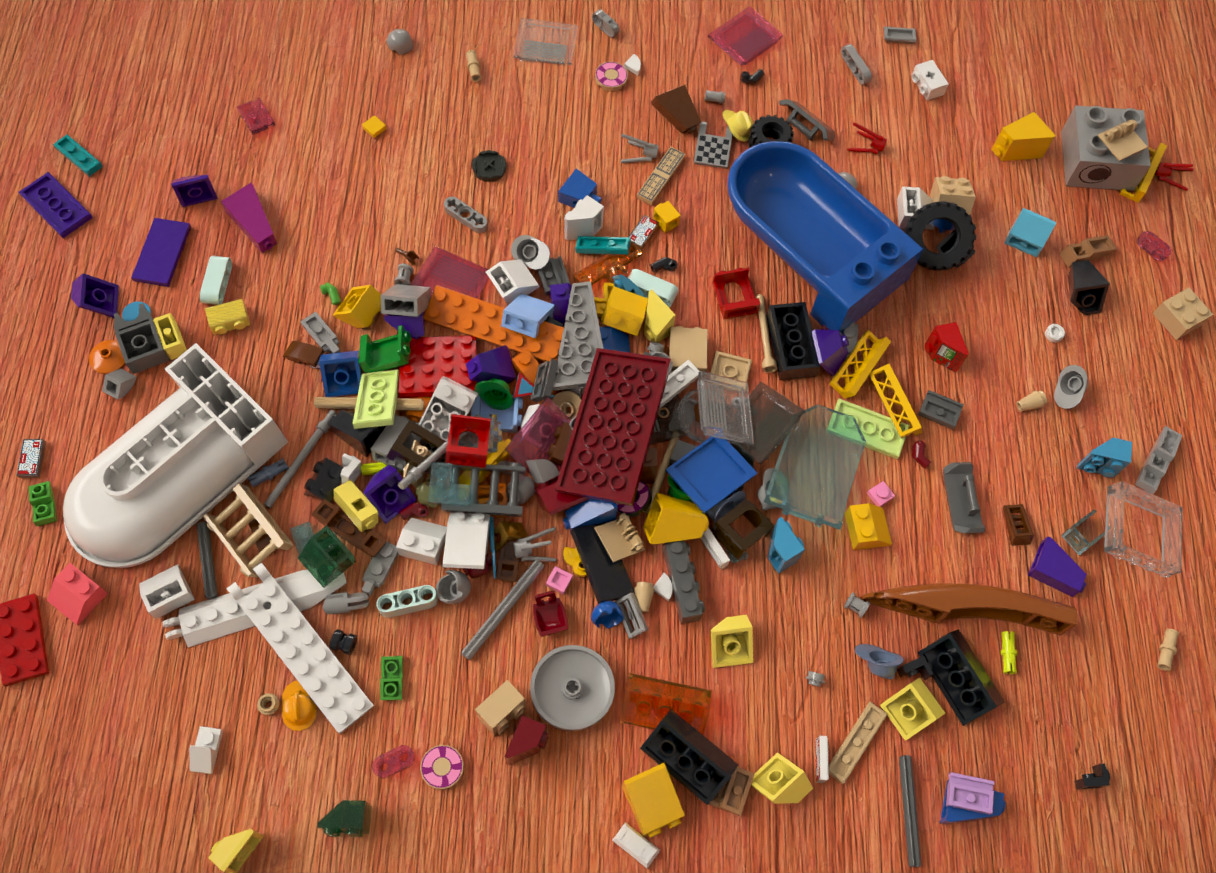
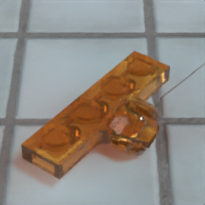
[573,240,642,285]

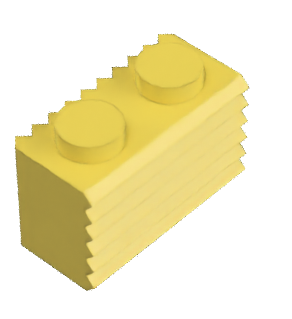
[205,299,250,335]
[153,313,187,360]

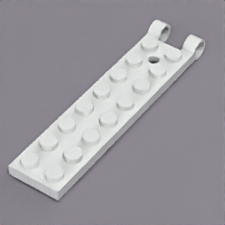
[226,563,374,734]

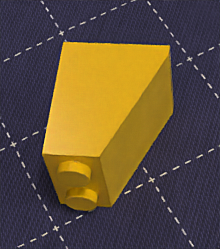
[991,112,1056,161]
[643,493,709,544]
[622,763,685,838]

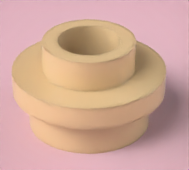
[257,693,279,715]

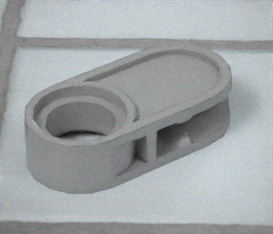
[592,9,620,37]

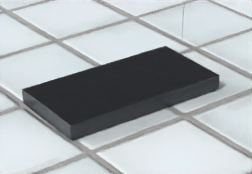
[570,522,635,604]

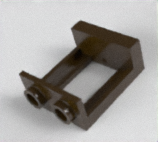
[387,420,446,482]
[711,498,774,560]

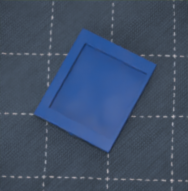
[665,431,757,514]

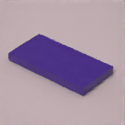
[19,172,93,238]
[131,218,191,287]

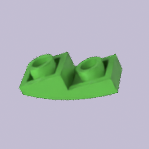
[29,481,57,527]
[380,656,403,700]

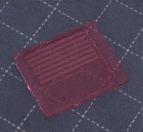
[708,6,783,66]
[410,246,489,298]
[505,397,571,481]

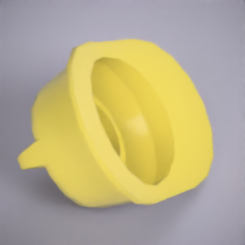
[723,110,754,142]

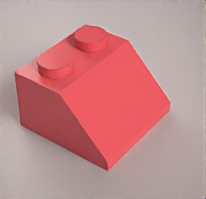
[47,563,108,625]

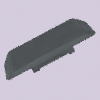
[779,99,835,141]
[943,462,985,533]

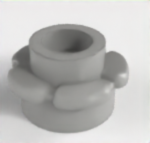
[647,342,664,355]
[805,671,826,687]

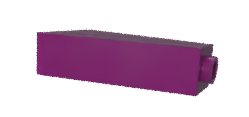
[221,183,277,253]

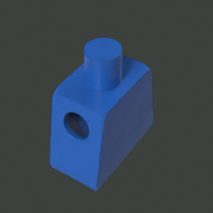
[558,169,602,208]

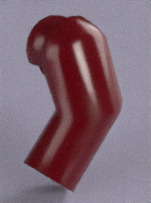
[399,503,429,520]

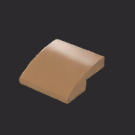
[697,767,754,816]

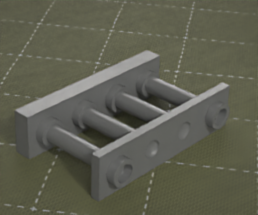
[441,463,526,517]

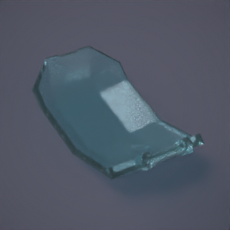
[764,404,866,530]

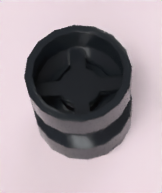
[330,629,358,655]

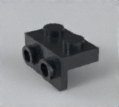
[304,458,344,503]

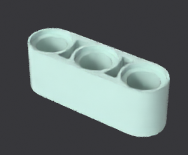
[200,256,232,305]
[628,269,679,307]
[377,585,438,618]

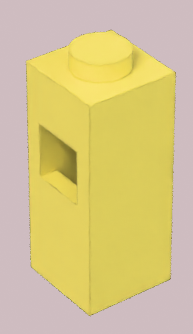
[334,480,378,532]

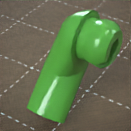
[320,283,341,305]

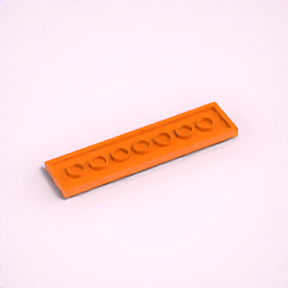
[424,285,564,362]

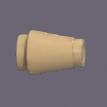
[1016,390,1047,412]
[635,582,655,612]

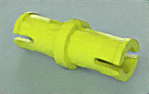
[1000,631,1018,675]

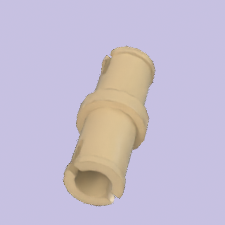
[466,50,481,82]
[1157,629,1179,671]

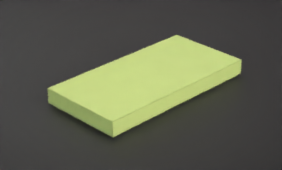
[353,370,400,429]
[826,398,910,459]

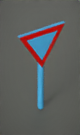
[513,372,555,399]

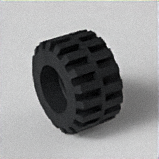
[748,115,794,148]

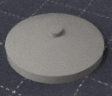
[530,645,615,731]

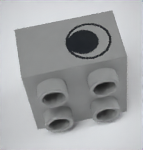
[1061,106,1151,191]

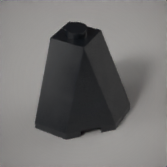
[1068,260,1110,315]
[328,410,386,457]

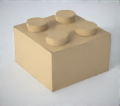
[930,176,976,215]
[1153,287,1213,340]
[475,680,526,736]

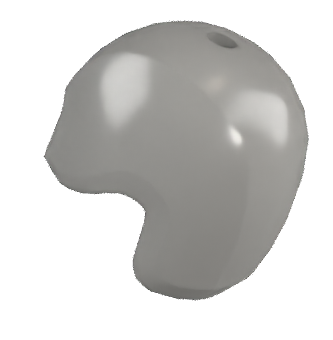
[435,569,471,604]

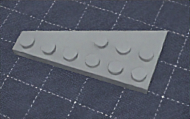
[552,281,603,391]

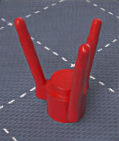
[847,122,887,154]
[1154,162,1194,191]

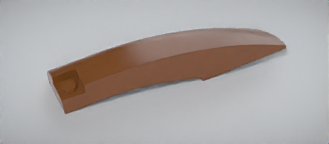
[860,583,1077,635]

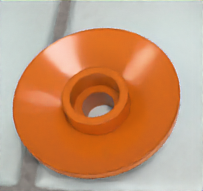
[89,340,125,374]

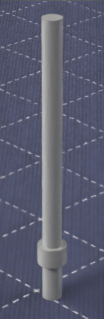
[264,410,337,508]
[398,414,481,490]

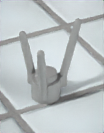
[621,134,658,163]
[514,527,557,562]

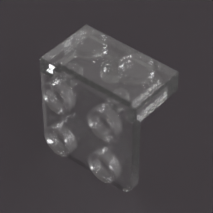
[458,414,502,454]

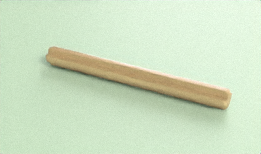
[314,397,424,410]

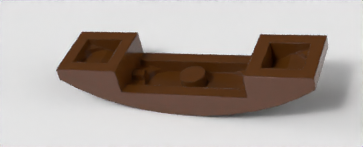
[312,499,387,557]

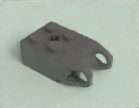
[114,304,170,374]

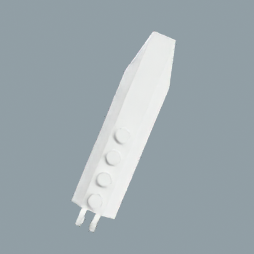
[163,564,347,648]

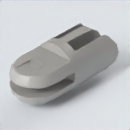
[323,592,369,614]

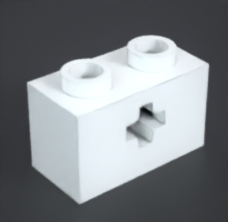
[911,60,949,100]

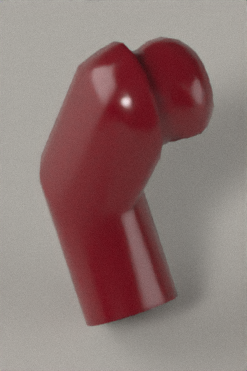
[912,441,931,469]

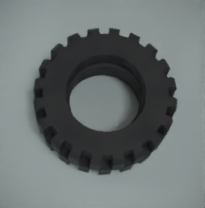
[904,201,976,271]

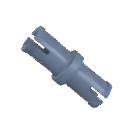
[248,458,289,488]

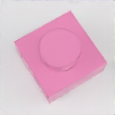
[867,481,895,507]
[546,566,573,595]

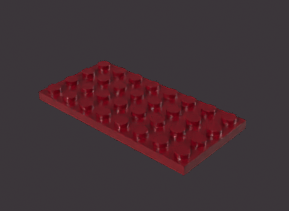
[555,348,672,506]

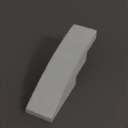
[1135,426,1183,495]

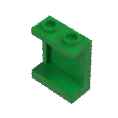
[358,325,412,373]

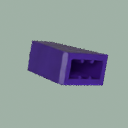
[466,345,516,384]
[1028,536,1087,597]

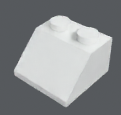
[396,518,447,565]

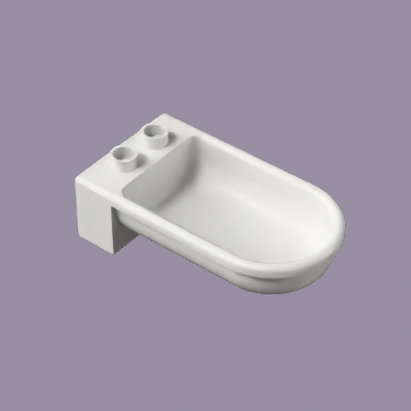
[63,343,288,568]

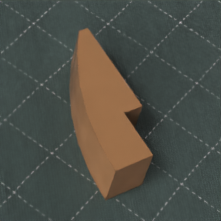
[1059,235,1117,268]

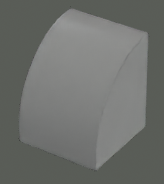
[102,369,136,399]
[526,459,559,483]

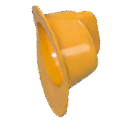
[282,680,317,731]

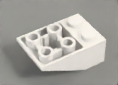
[418,376,479,441]

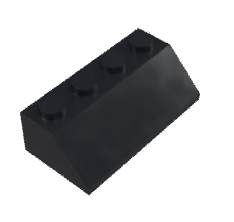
[917,629,1005,726]
[640,709,738,805]

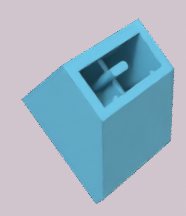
[1004,208,1057,258]

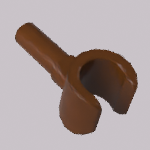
[396,248,420,265]

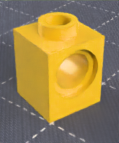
[653,201,681,233]

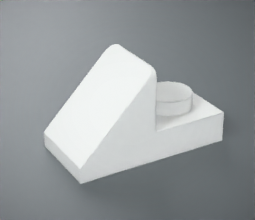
[189,726,223,774]

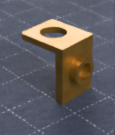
[489,521,529,552]

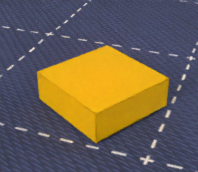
[362,115,387,138]

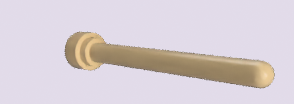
[756,294,777,373]
[643,432,680,514]

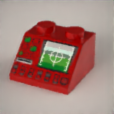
[925,322,969,372]

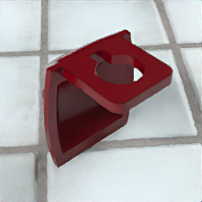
[533,591,568,637]

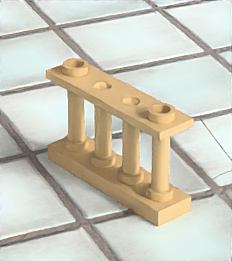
[203,484,293,578]

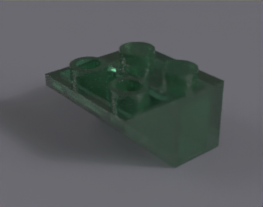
[298,525,356,588]
[317,800,372,838]

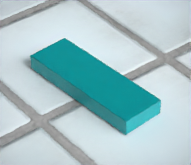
[53,134,103,177]
[575,236,631,255]

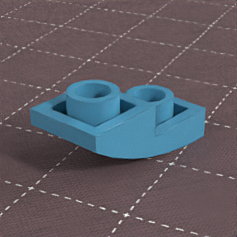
[612,275,645,297]

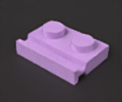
[946,772,994,815]

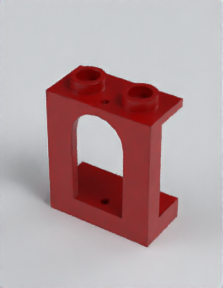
[712,268,761,319]
[445,414,491,468]

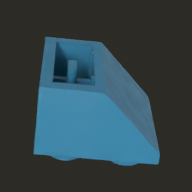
[1077,438,1132,477]
[767,517,805,574]

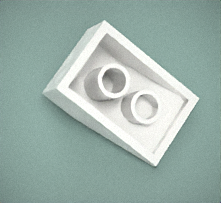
[443,512,490,569]

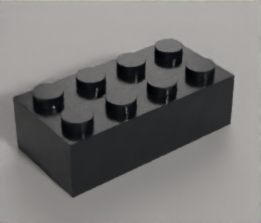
[766,302,820,380]

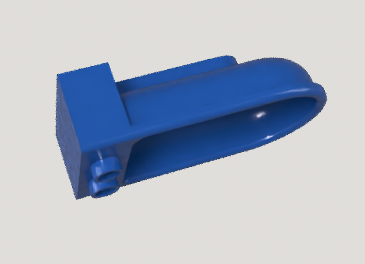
[727,141,924,333]

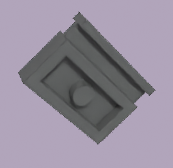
[537,256,570,295]
[530,359,558,402]
[918,390,964,429]

